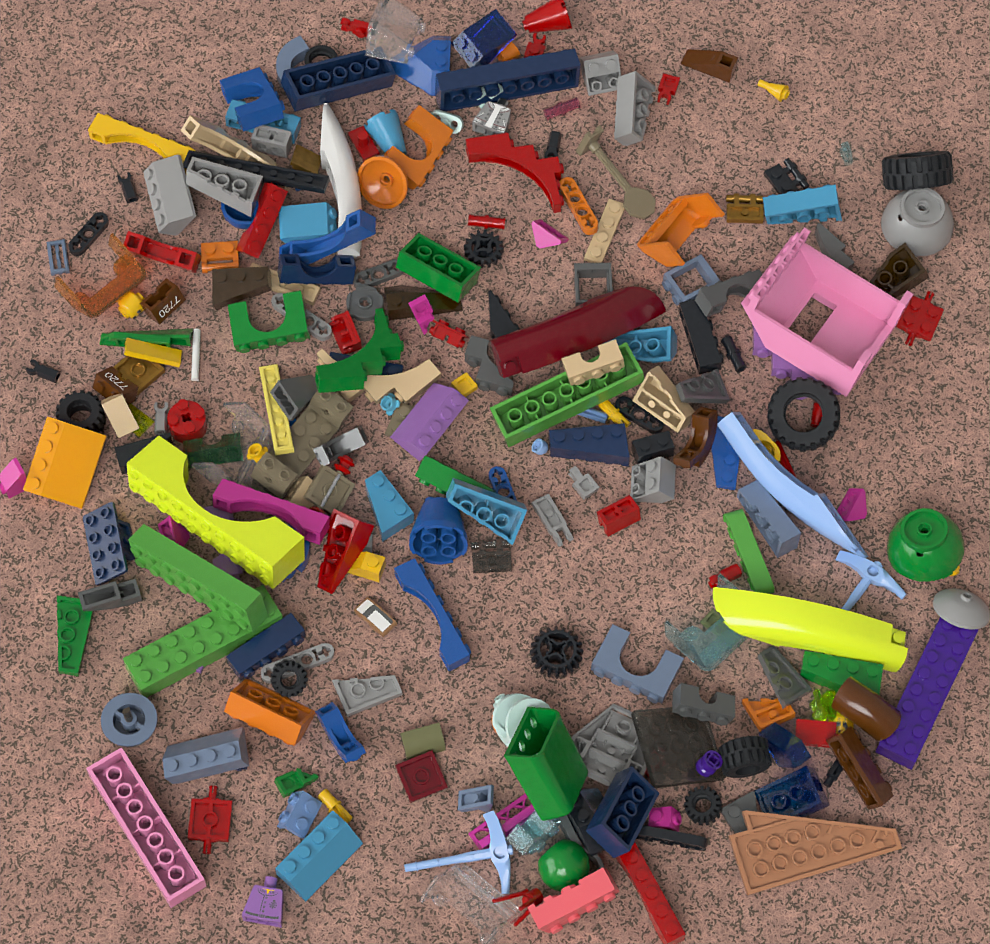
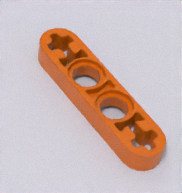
[560,177,598,235]

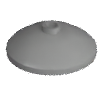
[933,588,990,629]

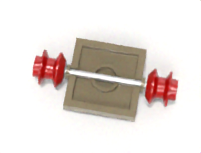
[303,455,355,515]

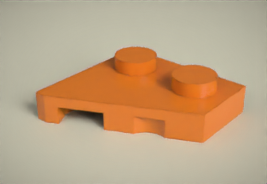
[742,698,796,733]

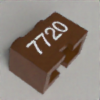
[140,278,186,325]
[92,366,139,405]

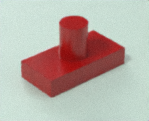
[347,126,380,162]

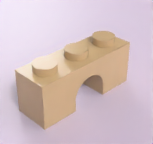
[562,339,625,386]

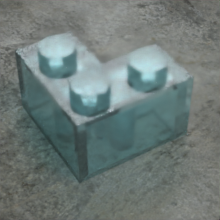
[506,810,561,856]

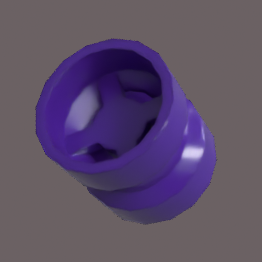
[696,750,723,777]

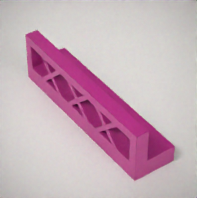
[468,793,538,850]

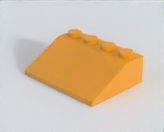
[23,416,107,509]

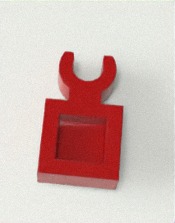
[340,17,371,38]
[524,33,546,58]
[657,73,680,105]

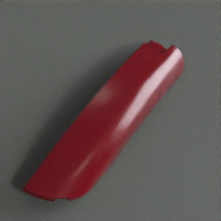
[490,286,666,378]

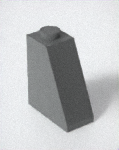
[270,374,318,421]

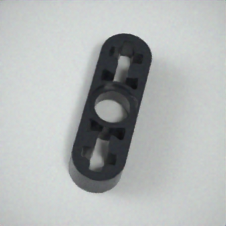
[68,212,109,256]
[615,396,664,434]

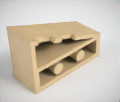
[632,365,695,433]

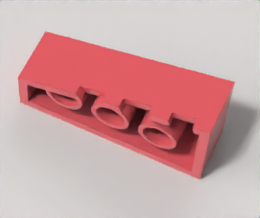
[527,868,620,934]

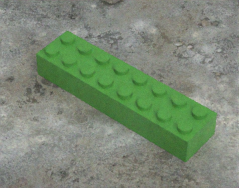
[490,342,644,448]
[128,524,268,632]
[123,585,283,698]

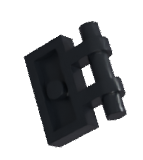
[764,158,810,195]

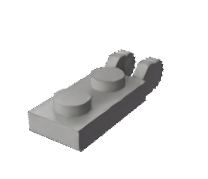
[531,494,574,547]

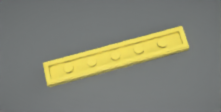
[259,364,294,456]

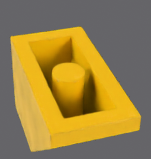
[347,551,386,583]

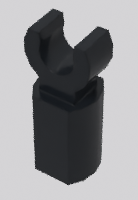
[544,131,562,158]
[117,172,138,204]
[26,359,61,383]

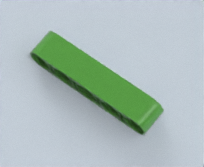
[723,509,775,594]

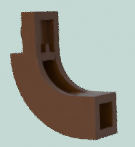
[673,407,718,468]

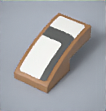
[354,597,397,637]

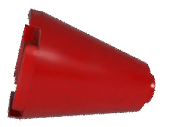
[522,0,573,33]

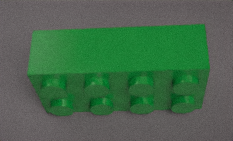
[396,233,481,302]

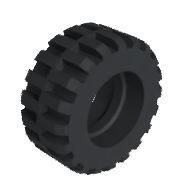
[882,151,954,190]
[767,377,840,452]

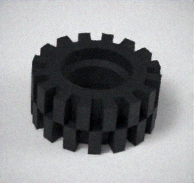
[270,660,308,697]
[684,786,723,826]

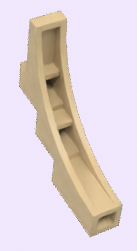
[180,115,290,191]
[317,349,441,404]

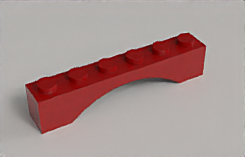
[616,842,686,944]

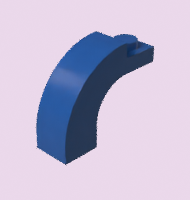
[315,702,366,763]

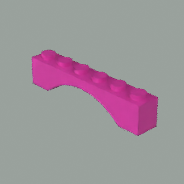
[213,479,329,545]

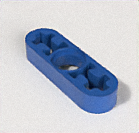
[489,466,517,501]

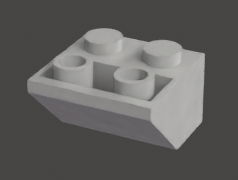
[579,51,621,96]
[630,456,676,503]

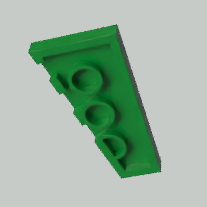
[57,595,94,676]

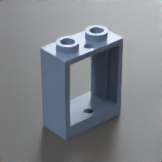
[662,254,720,306]

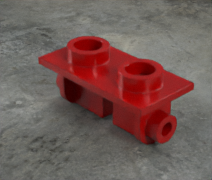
[429,319,469,348]

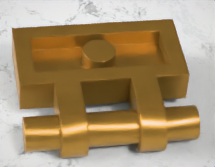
[726,193,764,224]

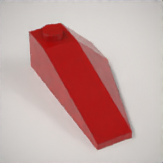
[317,509,374,594]

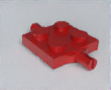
[896,291,944,346]
[187,785,233,855]

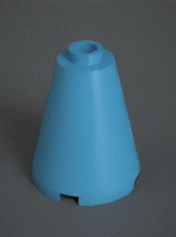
[364,109,407,155]

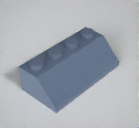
[162,727,249,784]

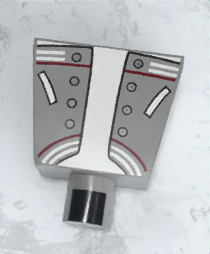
[472,98,511,136]

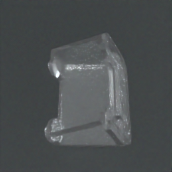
[365,0,426,64]

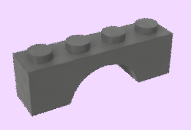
[695,269,763,317]

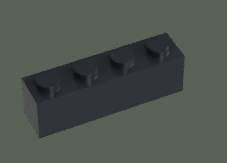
[678,299,724,375]

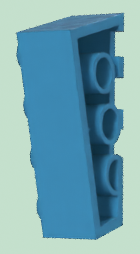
[763,185,842,224]
[446,478,527,545]

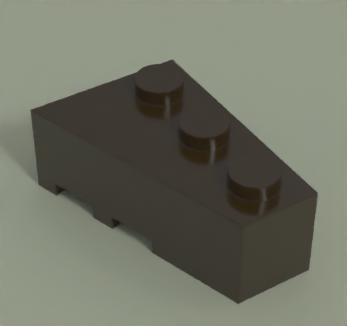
[212,266,272,310]

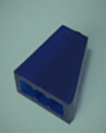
[758,722,811,768]

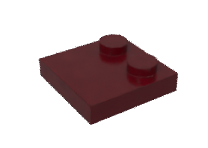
[395,750,448,803]

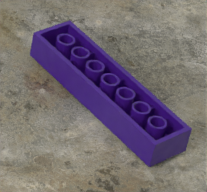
[875,617,978,770]

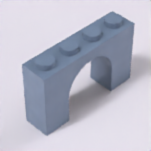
[591,624,684,704]

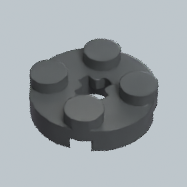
[346,285,384,321]

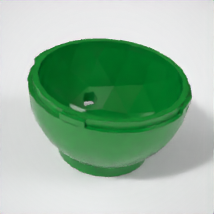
[887,508,965,582]

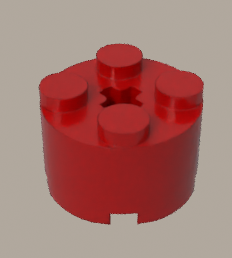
[167,399,207,444]

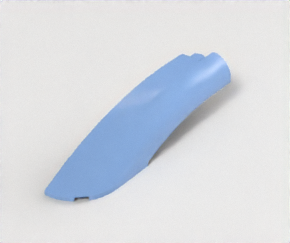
[717,412,869,558]

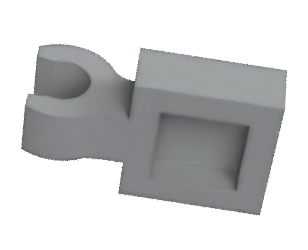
[568,466,600,500]

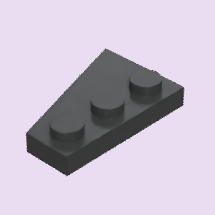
[758,645,812,709]

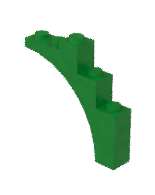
[315,308,404,393]

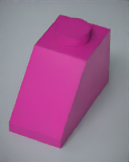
[0,458,27,499]

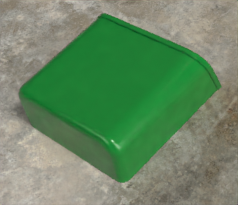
[504,707,588,821]

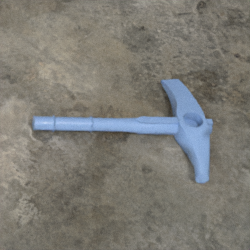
[835,550,907,611]
[404,810,514,894]

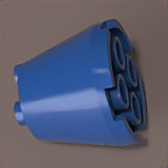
[409,497,468,564]

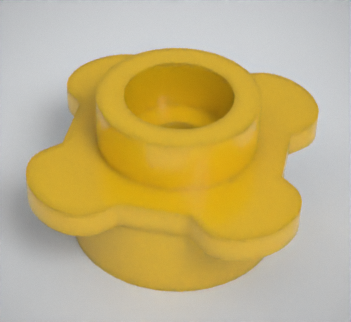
[247,443,268,463]

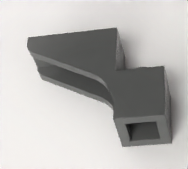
[465,335,513,396]

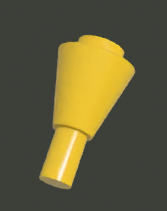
[757,79,790,102]

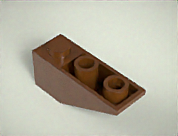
[681,49,738,83]

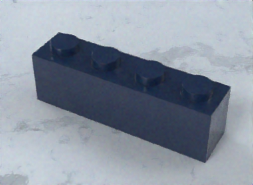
[226,613,306,681]

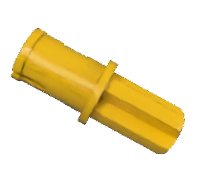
[598,400,631,428]
[318,789,352,823]

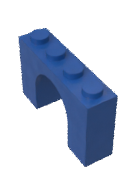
[219,67,285,132]

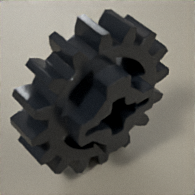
[464,230,504,268]

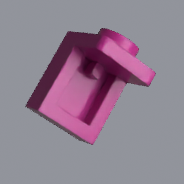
[648,806,682,832]

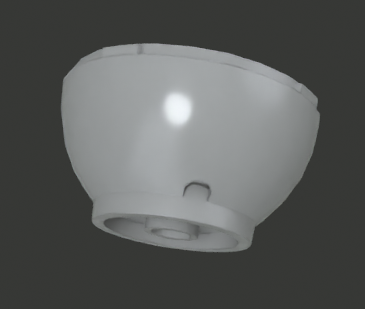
[881,188,954,256]

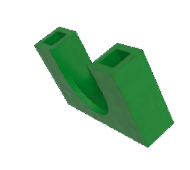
[228,290,310,353]

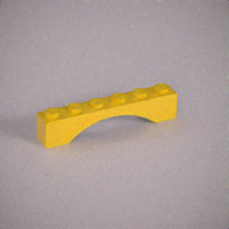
[88,113,196,174]

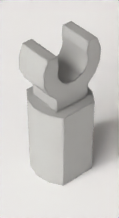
[154,402,169,435]

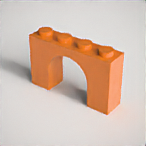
[384,105,454,190]

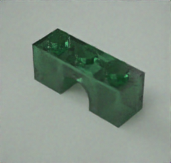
[183,433,244,469]

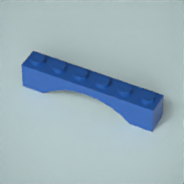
[279,209,376,265]
[394,558,471,671]

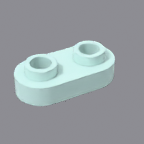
[431,110,464,134]

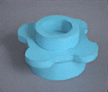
[380,393,400,416]

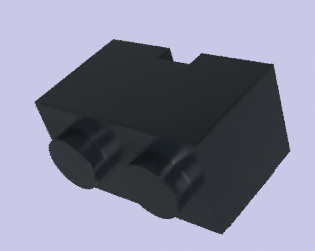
[631,430,675,464]

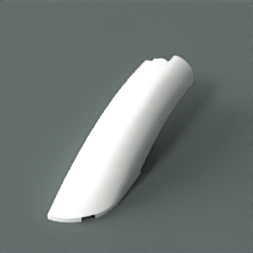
[320,103,362,258]

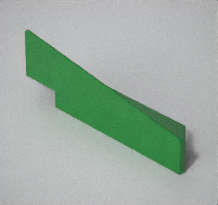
[99,328,193,348]

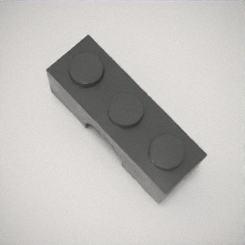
[672,683,735,726]

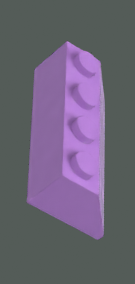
[390,383,469,462]

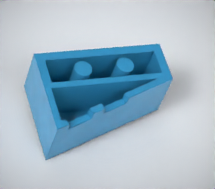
[365,470,414,542]

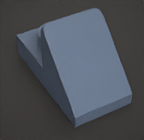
[458,784,494,813]

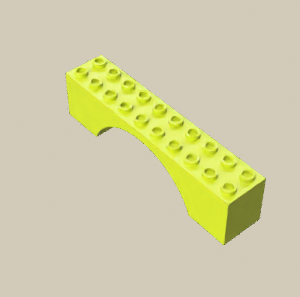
[127,436,305,589]

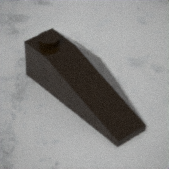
[870,243,929,298]
[384,285,463,321]

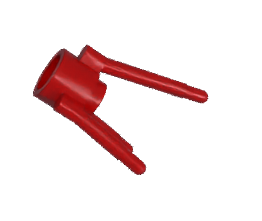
[492,888,544,927]

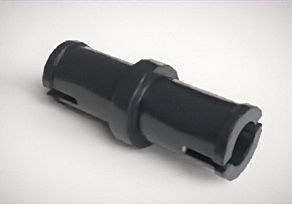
[721,336,747,373]

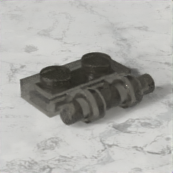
[471,538,512,573]

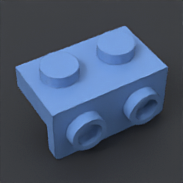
[277,791,322,839]

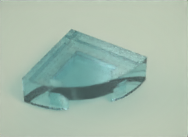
[839,141,853,166]

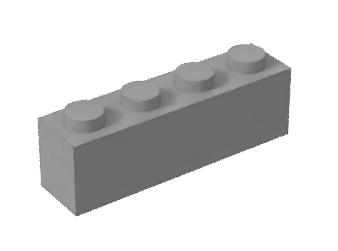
[614,71,656,146]

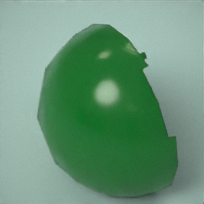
[538,839,590,892]

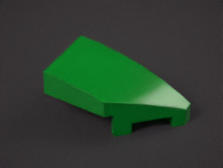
[274,768,318,798]

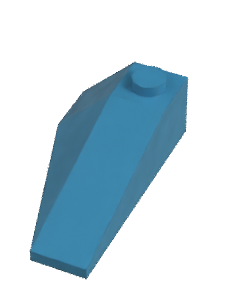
[603,326,677,363]

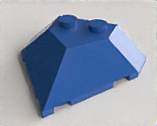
[389,36,451,96]

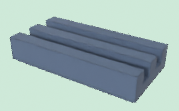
[46,239,70,276]

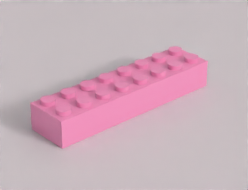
[86,747,206,908]

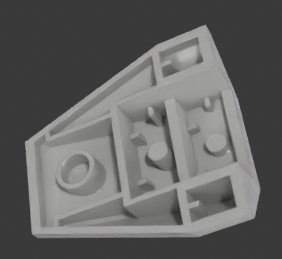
[572,704,650,786]

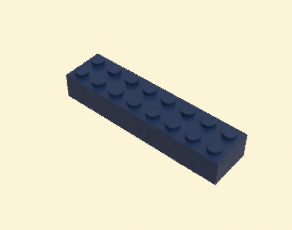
[435,49,581,112]

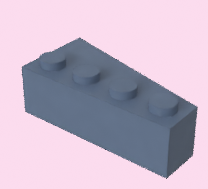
[737,480,801,558]

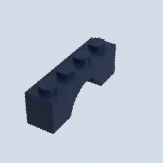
[277,254,356,285]

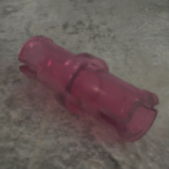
[543,97,581,121]

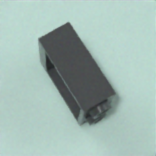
[573,263,613,307]

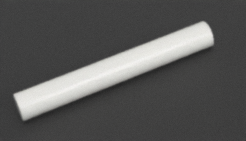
[191,329,201,381]

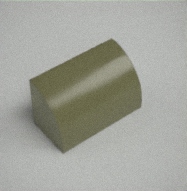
[400,723,446,760]

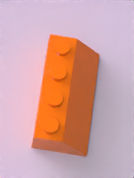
[224,679,316,746]

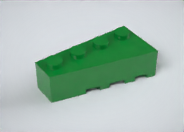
[800,651,883,695]

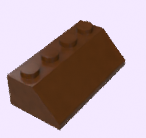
[826,726,894,810]

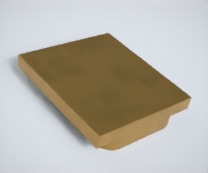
[290,144,321,174]

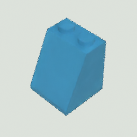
[279,202,338,243]

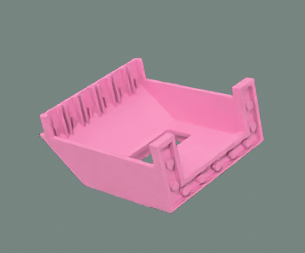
[741,227,913,397]

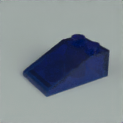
[451,9,517,68]
[754,765,830,817]

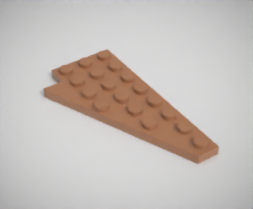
[728,810,902,895]

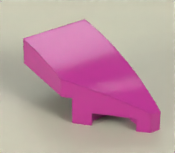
[408,294,435,335]

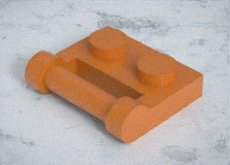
[201,241,239,273]

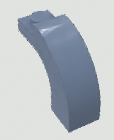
[276,35,309,88]

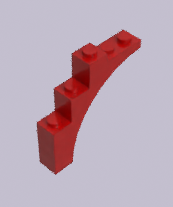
[466,133,564,213]

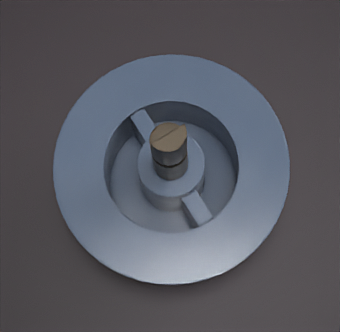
[101,693,157,747]

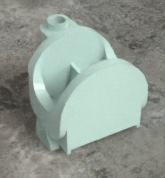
[492,693,550,751]

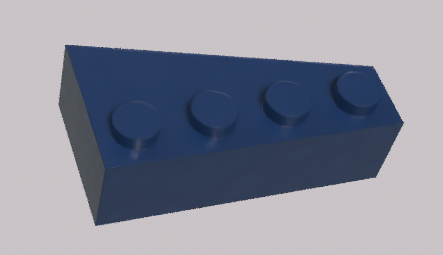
[548,423,630,467]

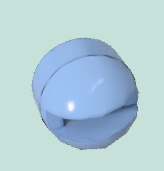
[531,438,548,455]

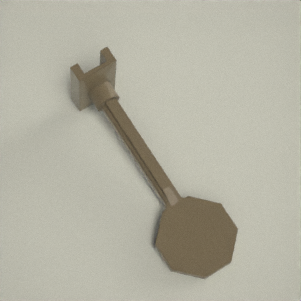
[576,125,656,219]

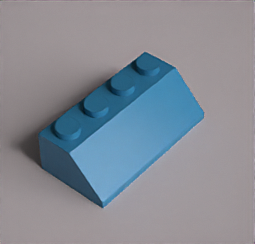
[275,810,363,902]

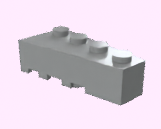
[186,157,263,217]

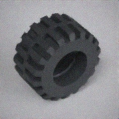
[55,390,106,433]
[718,736,772,778]

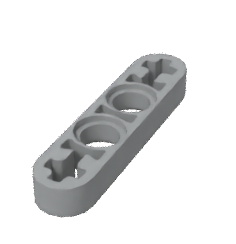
[271,293,332,341]
[261,643,334,684]

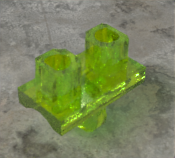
[809,688,837,721]

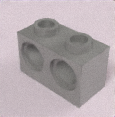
[251,125,292,158]

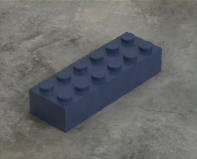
[281,46,396,112]

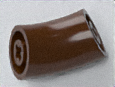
[831,676,901,741]

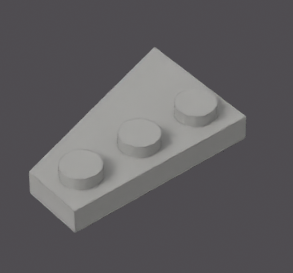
[332,675,403,717]

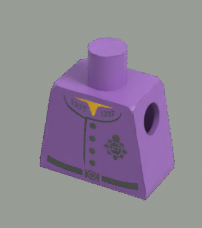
[242,876,284,928]

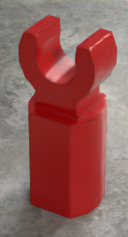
[708,564,742,589]

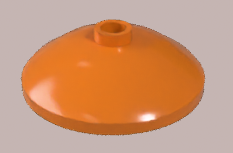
[357,155,408,209]

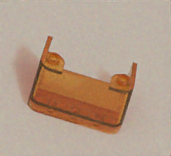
[54,233,146,318]

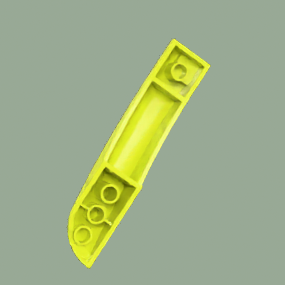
[713,587,908,672]

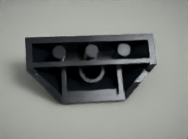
[567,787,605,857]

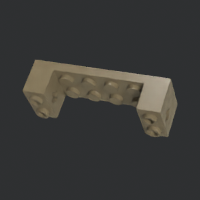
[251,391,354,499]

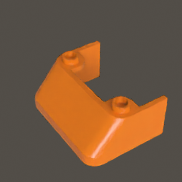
[637,193,725,267]

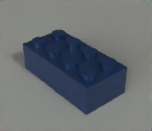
[586,766,659,858]

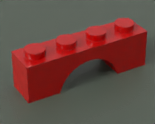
[236,183,288,259]
[122,231,202,273]

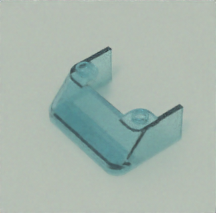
[664,573,749,671]

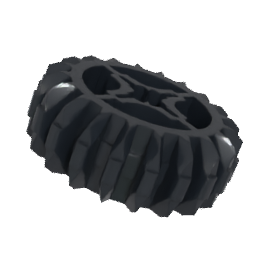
[530,626,583,679]

